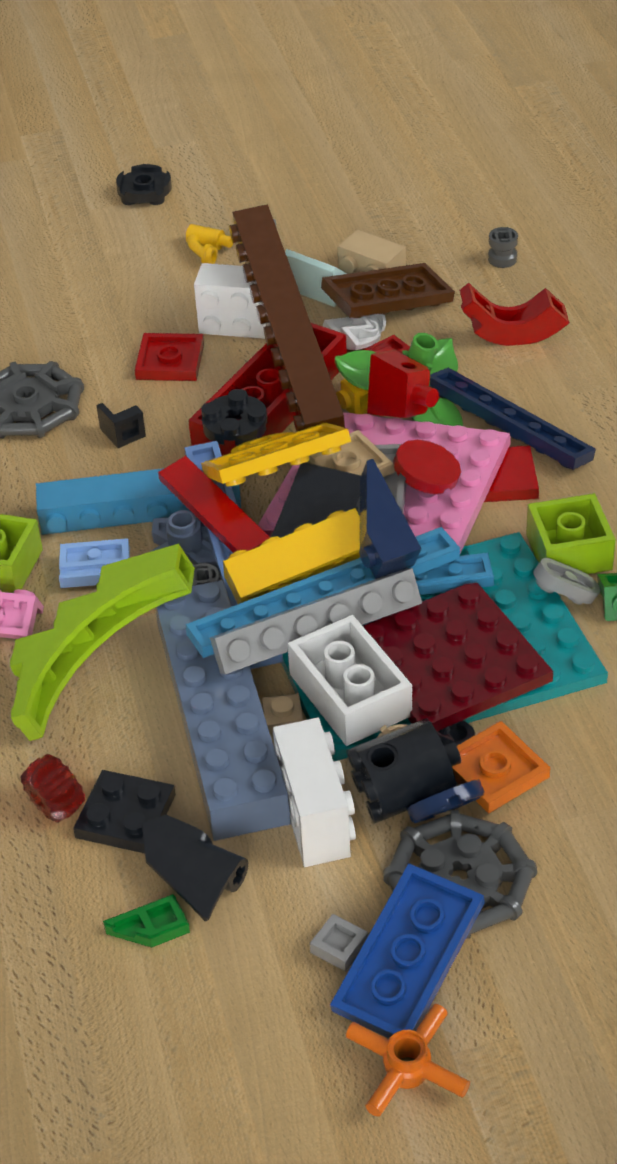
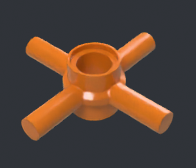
[346,1004,470,1117]

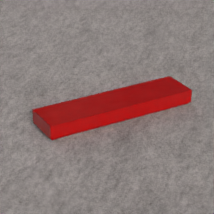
[158,455,271,553]

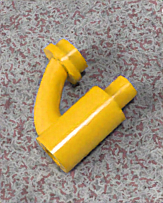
[186,224,233,264]

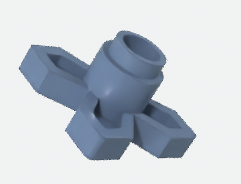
[150,510,219,571]

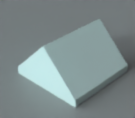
[285,249,347,307]

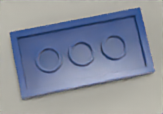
[330,863,485,1039]

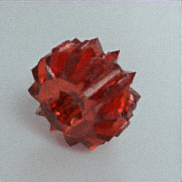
[20,754,85,823]

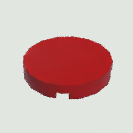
[393,439,461,494]

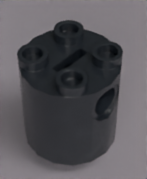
[346,718,461,823]

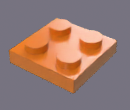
[452,721,550,814]

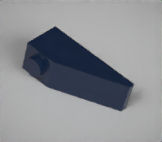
[359,459,422,579]

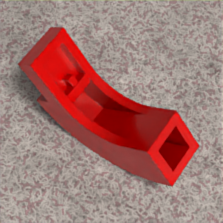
[459,283,570,346]

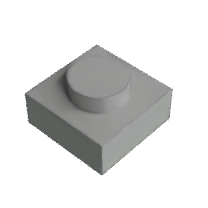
[310,914,368,972]

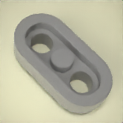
[533,558,601,605]

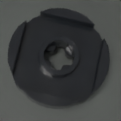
[116,164,172,205]
[201,389,268,446]

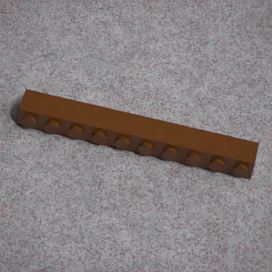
[229,204,345,432]

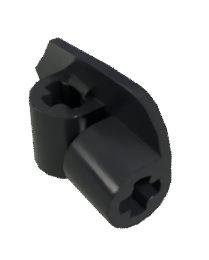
[142,815,248,921]

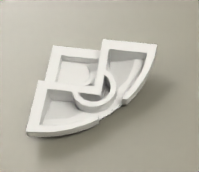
[323,314,386,350]

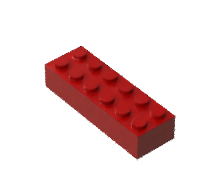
[188,322,347,456]

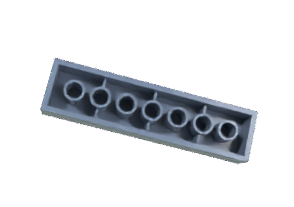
[155,580,291,841]

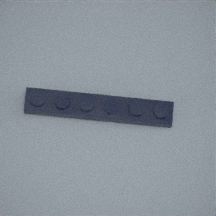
[430,367,596,470]

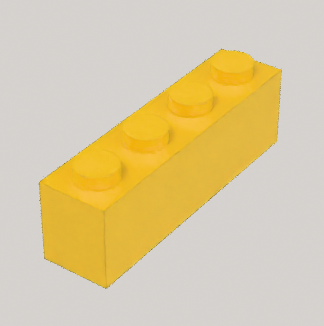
[223,508,360,604]

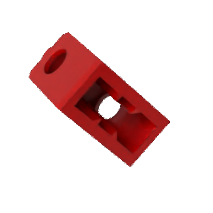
[367,350,439,418]

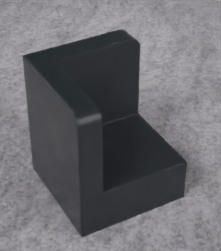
[96,403,146,448]

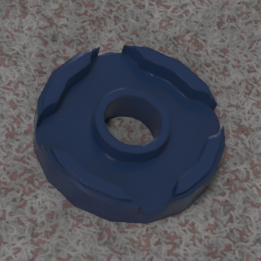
[406,779,485,823]

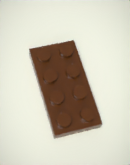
[321,263,455,318]

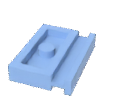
[59,538,130,588]

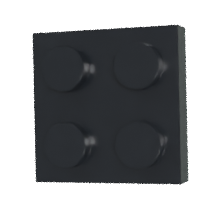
[73,770,176,854]

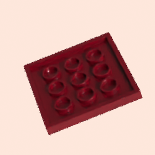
[363,583,553,731]

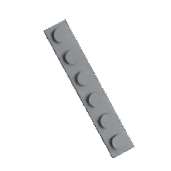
[210,568,422,674]

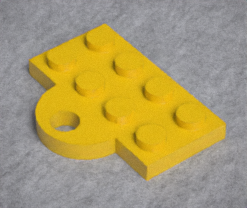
[201,423,351,487]

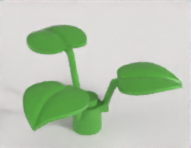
[335,333,463,426]

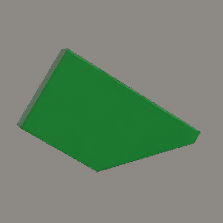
[103,894,190,948]

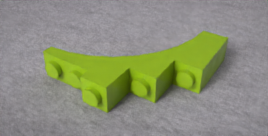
[10,543,195,741]

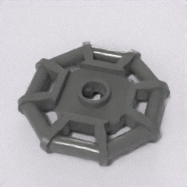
[0,361,84,439]
[383,810,537,939]

